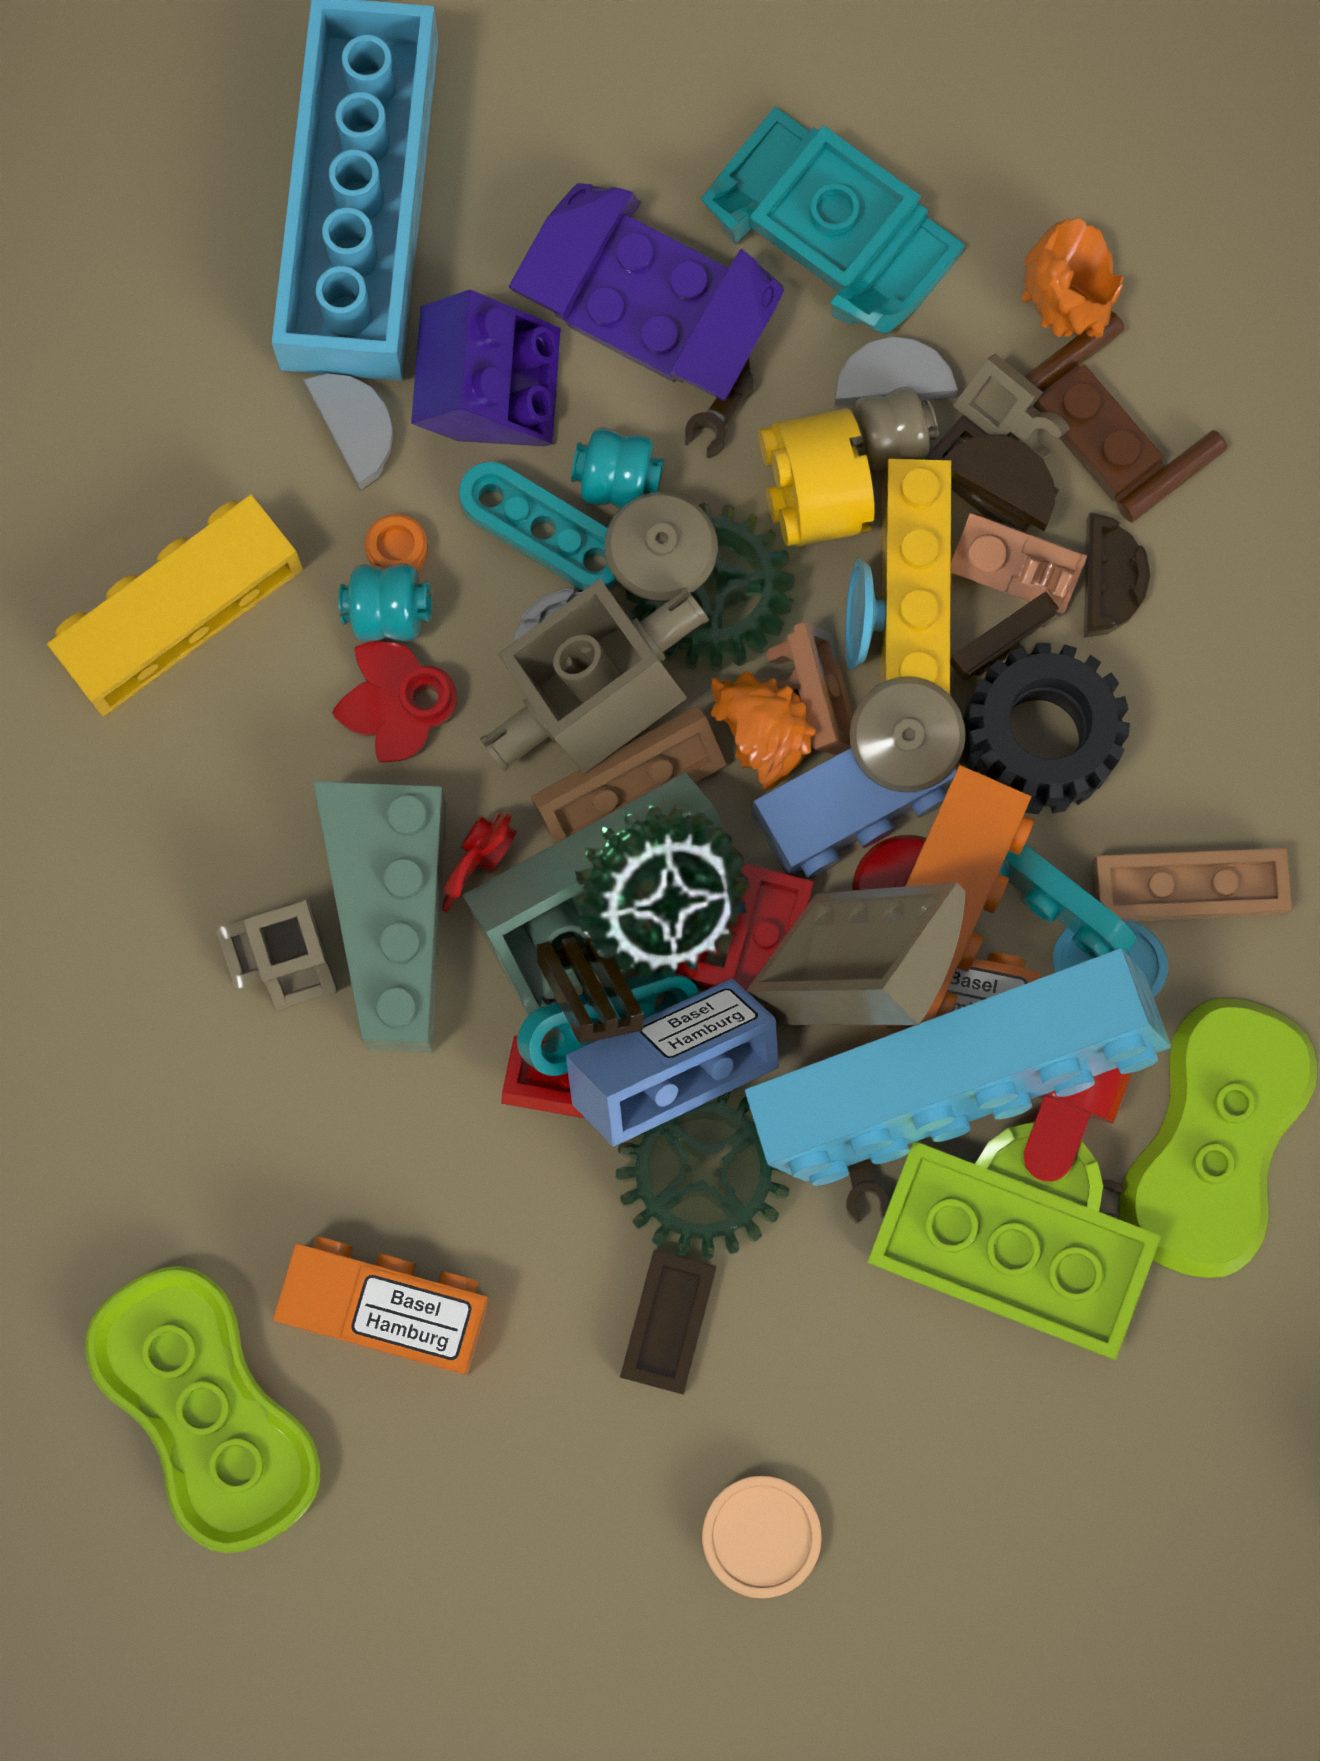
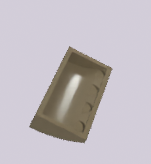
[746,882,966,1025]

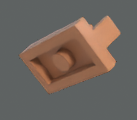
[951,511,1087,614]
[766,622,853,755]

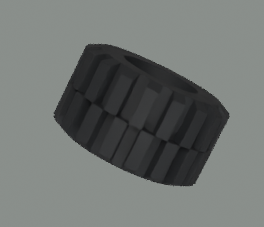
[963,643,1130,815]

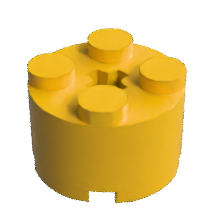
[758,408,875,547]

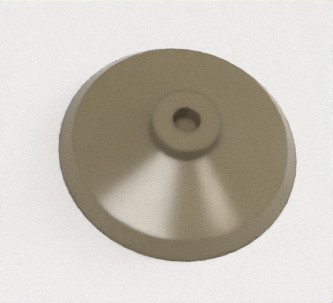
[605,492,718,601]
[850,677,965,792]

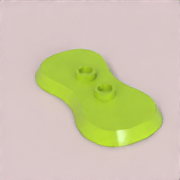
[1119,997,1318,1278]
[85,1266,320,1553]

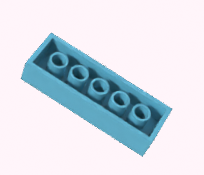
[271,0,439,381]
[745,948,1172,1186]

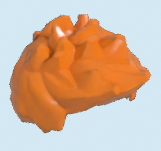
[1022,218,1124,338]
[711,671,816,791]

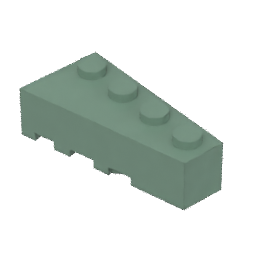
[313,781,447,1053]

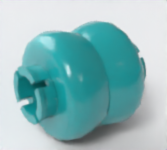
[571,427,664,509]
[338,563,433,642]

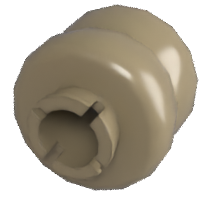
[849,387,939,473]

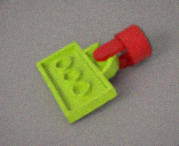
[867,1068,1162,1361]

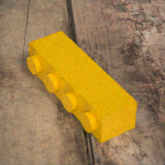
[880,459,951,695]
[46,494,303,718]

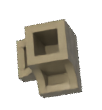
[216,900,338,1011]

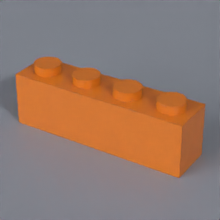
[883,765,1035,1032]

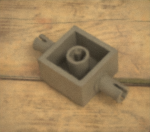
[480,579,709,774]

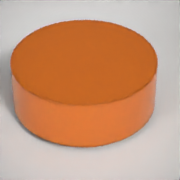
[365,514,428,572]

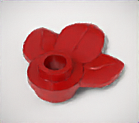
[332,641,458,763]
[442,811,517,913]

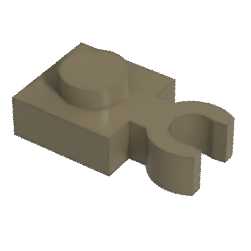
[953,353,1070,460]

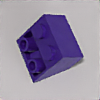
[411,289,561,446]

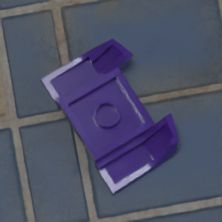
[509,183,784,402]

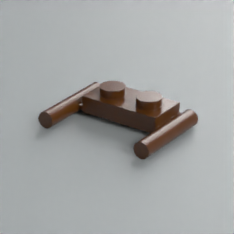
[1024,311,1227,523]

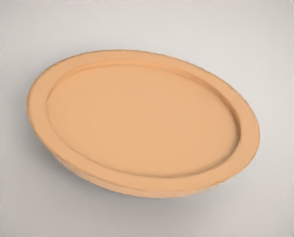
[702,1476,822,1598]

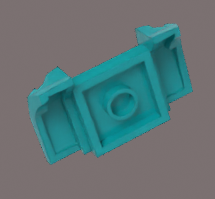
[700,106,966,334]

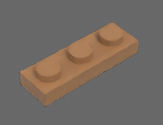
[530,706,727,844]
[1093,848,1292,922]

